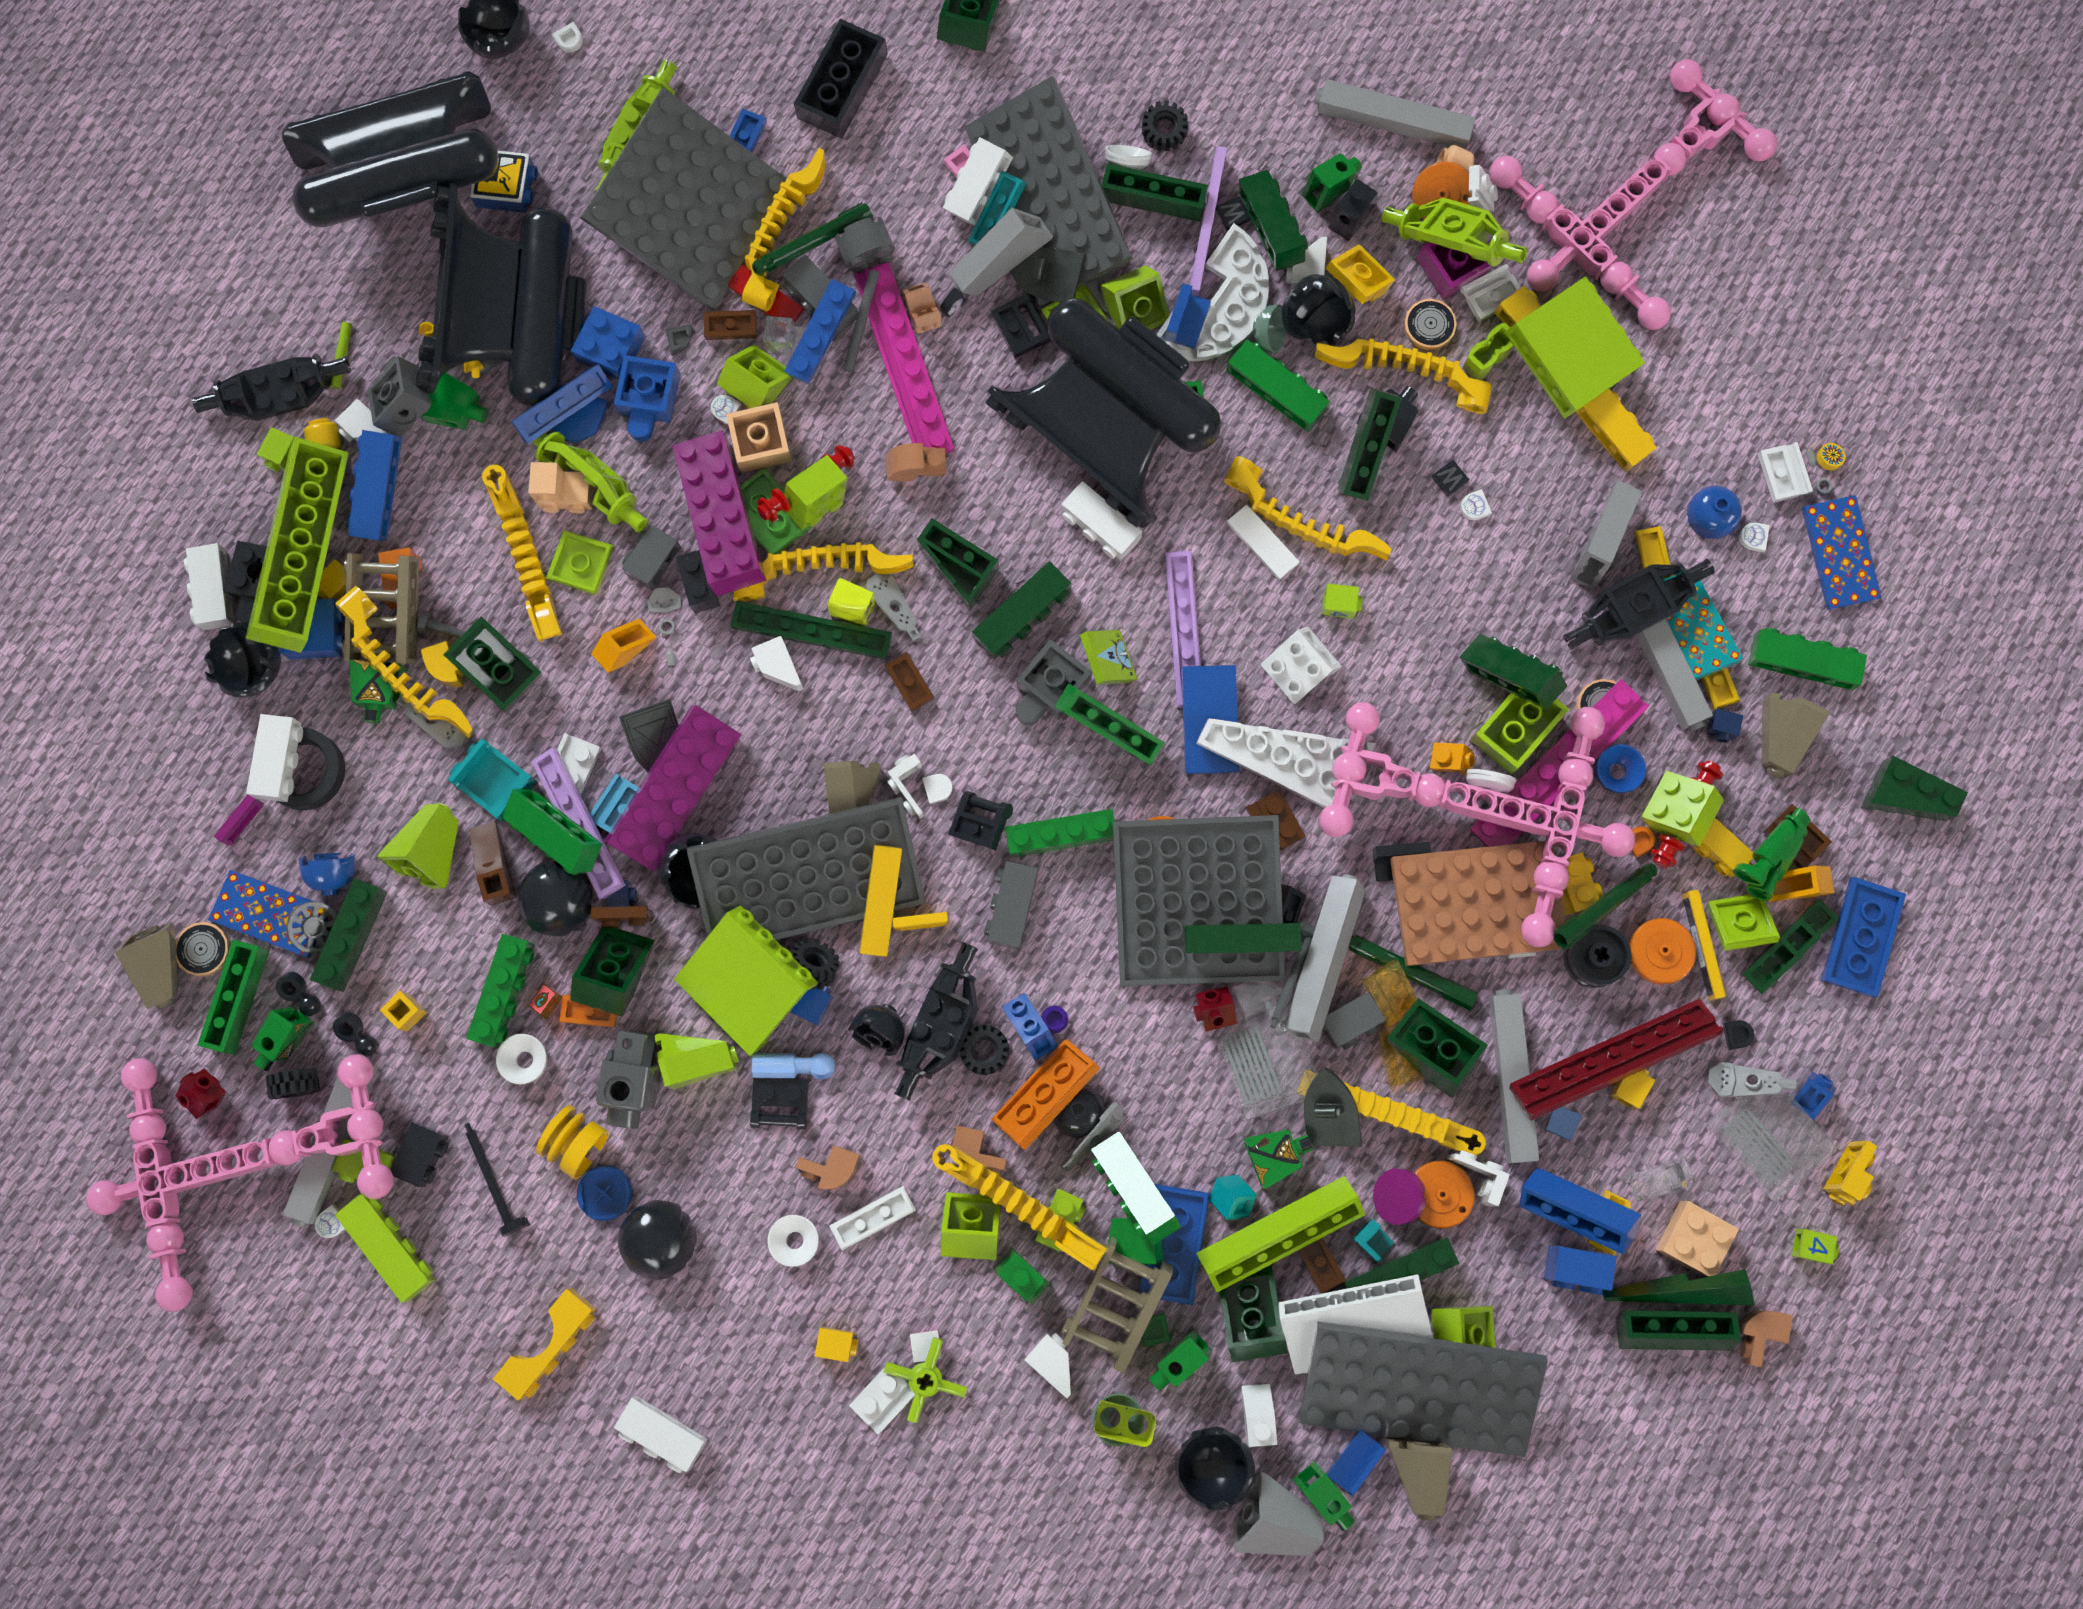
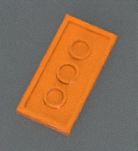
[991,1039,1101,1150]

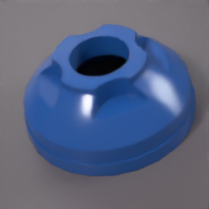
[1595,744,1646,793]

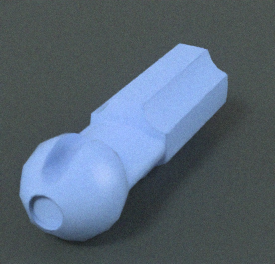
[752,1052,835,1080]

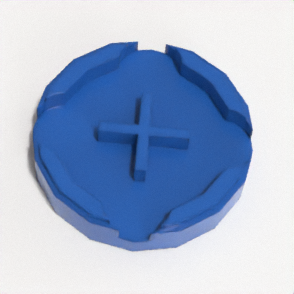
[576,1165,633,1221]

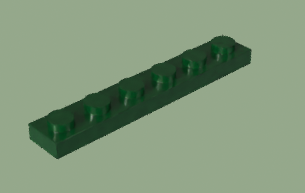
[730,601,892,660]

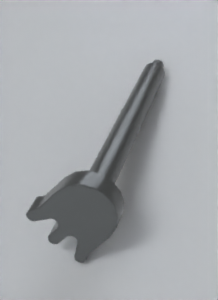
[417,611,531,661]
[1270,921,1315,1029]

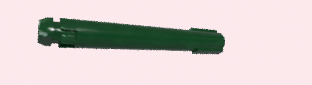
[752,202,873,276]
[1553,863,1658,950]
[1348,935,1478,1011]

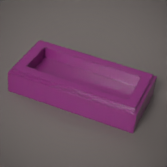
[213,794,264,846]

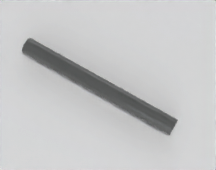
[843,270,879,373]

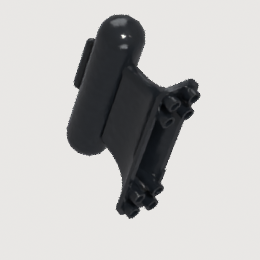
[282,71,499,227]
[416,183,587,407]
[985,299,1221,528]

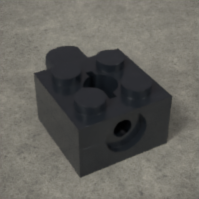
[224,541,267,625]

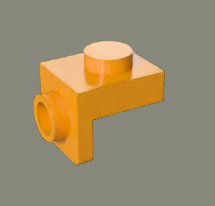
[1430,743,1475,776]

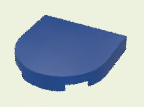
[551,384,609,443]

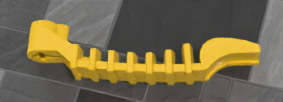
[742,148,826,312]
[1314,338,1492,414]
[1223,456,1392,561]
[482,465,563,642]
[733,542,914,602]
[335,586,473,739]
[1297,1070,1486,1156]
[932,1144,1108,1271]

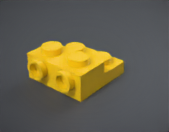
[1326,244,1395,304]
[1562,852,1603,916]
[1823,1140,1878,1206]

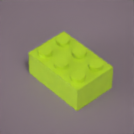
[1470,693,1569,775]

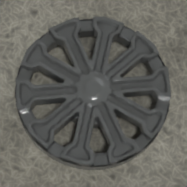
[286,901,337,953]

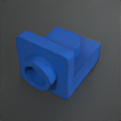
[1790,1072,1836,1120]

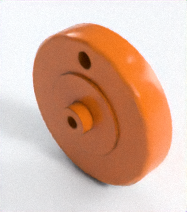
[1412,161,1472,220]
[1629,918,1696,985]
[1414,1161,1475,1229]

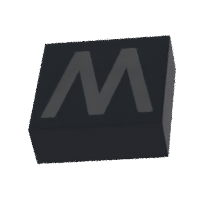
[1216,196,1250,231]
[1432,460,1470,497]

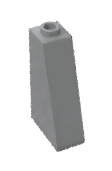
[949,208,1053,296]
[1570,481,1642,589]

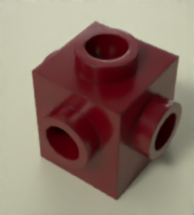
[1193,986,1237,1032]
[175,1068,226,1119]

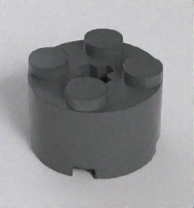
[835,217,895,274]

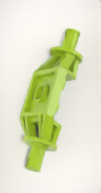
[595,59,678,192]
[1382,198,1528,267]
[532,432,648,533]

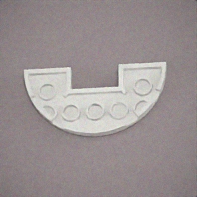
[1157,223,1269,361]

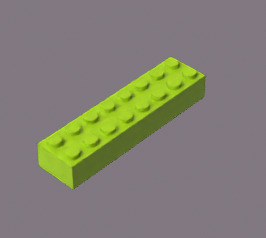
[246,437,349,653]

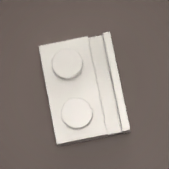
[1468,165,1498,211]
[1460,264,1521,323]
[1758,442,1813,503]
[557,733,602,796]
[849,1367,915,1435]

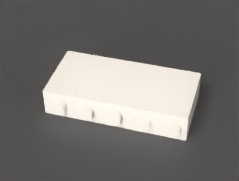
[1278,1275,1434,1375]

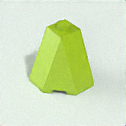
[377,803,459,889]
[655,1033,740,1089]

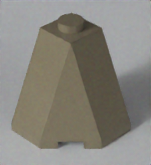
[1761,692,1830,778]
[823,761,882,814]
[115,922,178,1009]
[1386,1438,1452,1520]

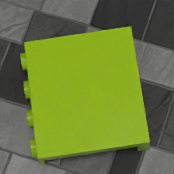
[1505,276,1645,419]
[674,906,818,1056]

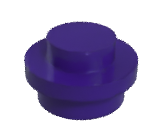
[1041,1006,1068,1033]

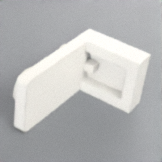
[888,754,924,819]

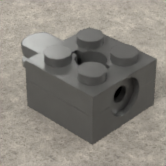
[368,356,431,437]
[1016,640,1092,726]

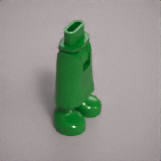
[1733,808,1811,902]

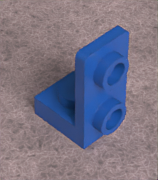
[1002,993,1058,1061]

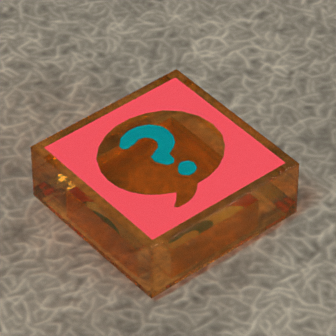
[528,983,563,1019]

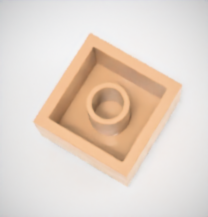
[726,402,792,473]
[1655,1201,1739,1277]

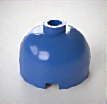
[1687,485,1742,539]
[299,853,356,895]

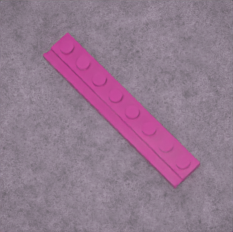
[853,262,955,454]
[1469,679,1649,847]

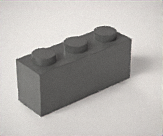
[782,254,858,337]
[984,861,1038,950]

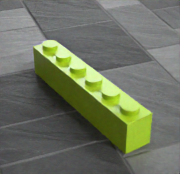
[1196,1176,1365,1293]

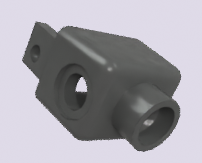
[596,1029,661,1129]

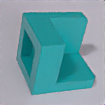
[1209,1175,1257,1220]
[1351,1219,1394,1263]

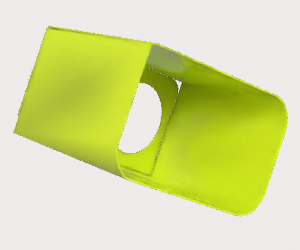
[827,578,876,627]
[1094,1400,1156,1447]

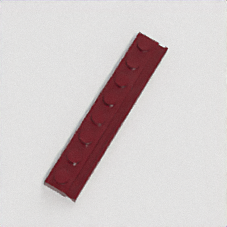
[1509,998,1723,1121]

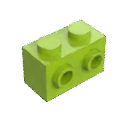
[1035,1189,1086,1252]

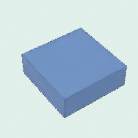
[1544,1107,1582,1141]

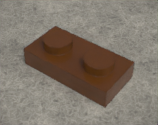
[704,310,757,340]
[884,652,934,712]
[1297,1237,1346,1294]

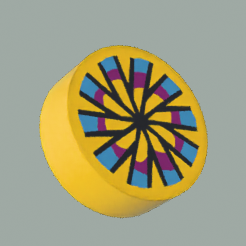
[1816,443,1846,471]

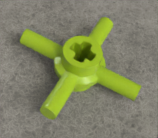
[883,1337,967,1423]

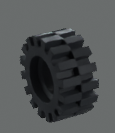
[1142,100,1188,152]
[791,939,840,990]
[959,1025,1009,1075]
[265,1068,320,1100]

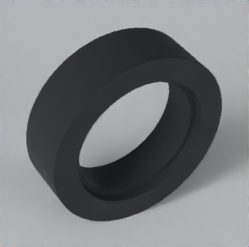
[276,727,345,810]

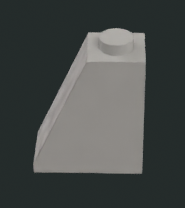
[1234,1472,1325,1556]

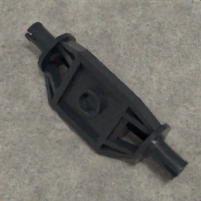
[192,353,351,421]
[1563,559,1715,650]
[894,942,978,1101]

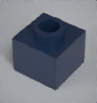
[1706,709,1743,743]
[606,880,638,907]

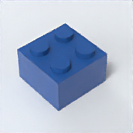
[571,306,646,380]
[1544,1245,1617,1295]

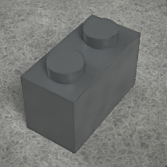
[622,525,681,590]
[1323,992,1385,1050]

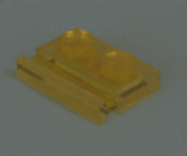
[1361,960,1418,1028]
[1377,1029,1425,1087]

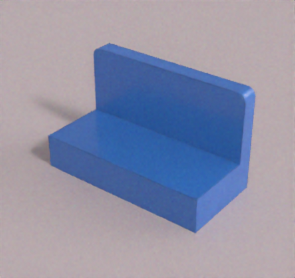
[1165,283,1211,349]
[1326,1430,1386,1496]

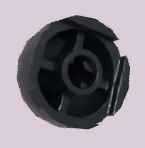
[848,1004,905,1056]
[1053,1085,1106,1139]

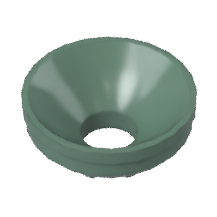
[1253,304,1287,353]
[1093,1393,1144,1447]

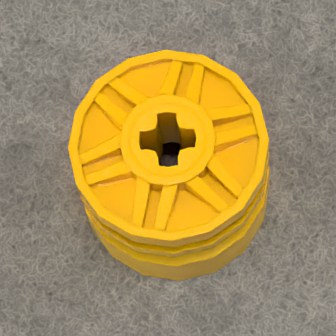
[535,1104,610,1180]

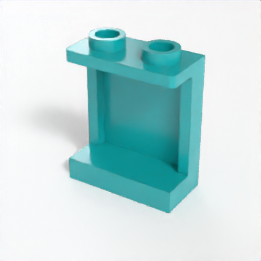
[448,738,536,823]

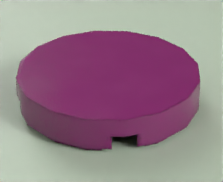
[1373,1168,1426,1225]

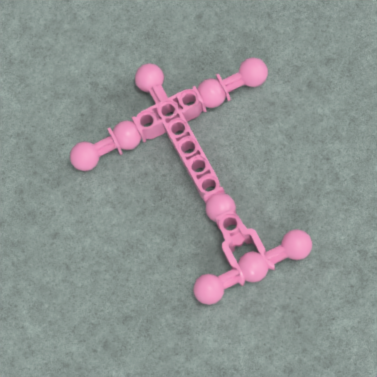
[1489,59,1777,330]
[1319,702,1635,947]
[86,1054,394,1312]

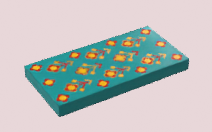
[1664,575,1743,680]

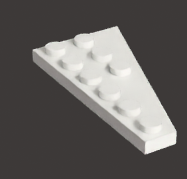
[1196,718,1376,808]

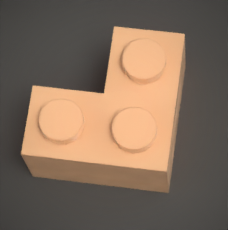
[529,462,594,514]

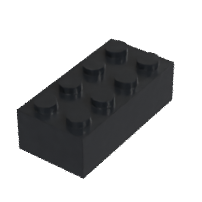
[794,19,888,139]

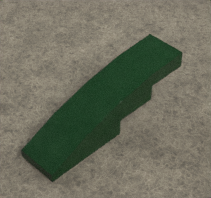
[1742,898,1839,994]
[1185,923,1301,953]

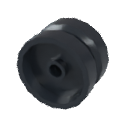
[1563,925,1632,988]

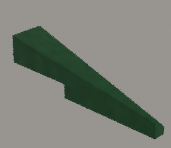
[1603,1269,1755,1306]

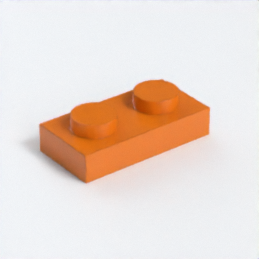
[559,995,617,1028]

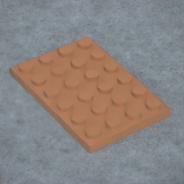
[1390,841,1565,966]

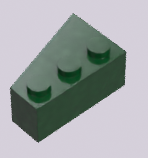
[917,518,999,611]
[1861,756,1968,821]

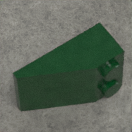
[936,0,1001,52]
[443,616,542,713]
[570,927,655,1016]
[1387,998,1488,1098]
[1219,1264,1288,1363]

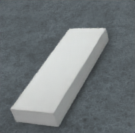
[1227,505,1299,581]
[829,1186,916,1251]

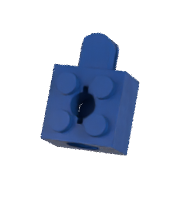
[614,355,681,442]

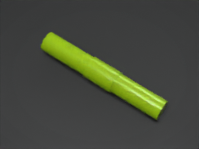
[330,322,352,389]

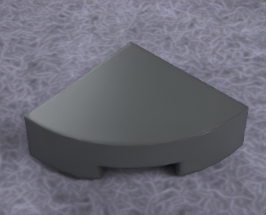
[666,324,693,356]

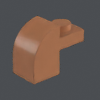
[902,282,942,334]
[886,443,946,482]
[953,1126,1007,1173]
[795,1145,861,1190]
[1739,1310,1793,1367]

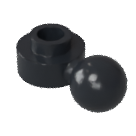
[276,972,321,1016]
[333,1012,378,1057]

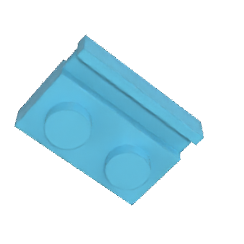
[590,774,639,833]

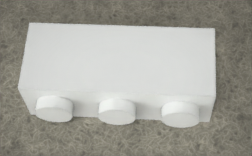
[943,137,1013,226]
[1061,481,1142,561]
[184,543,235,630]
[246,714,303,802]
[614,1396,708,1473]

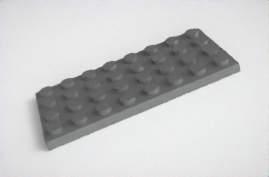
[964,76,1133,307]
[686,797,926,940]
[1299,1322,1548,1457]

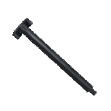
[464,1123,530,1237]

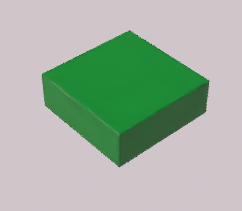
[1141,1313,1171,1347]

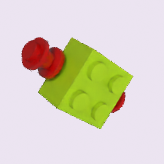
[757,445,855,530]
[1641,761,1724,869]

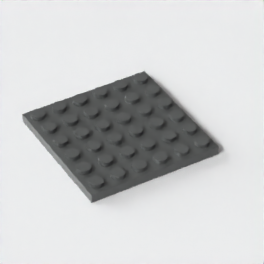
[580,87,787,310]
[1113,815,1285,986]

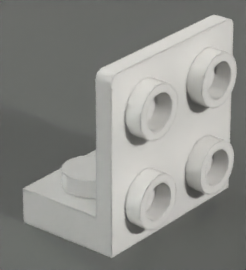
[1261,626,1342,704]
[1446,1150,1510,1207]

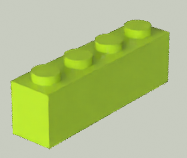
[335,1193,435,1303]

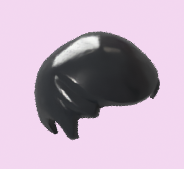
[458,0,530,59]
[1282,274,1356,346]
[204,623,281,698]
[659,833,718,910]
[518,861,593,937]
[618,1200,697,1280]
[1175,1427,1255,1511]

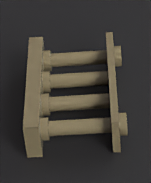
[342,553,420,664]
[1061,1237,1173,1373]

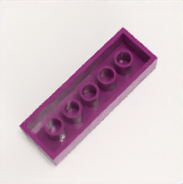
[672,430,767,596]
[604,705,741,872]

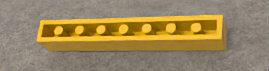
[1494,285,1657,473]

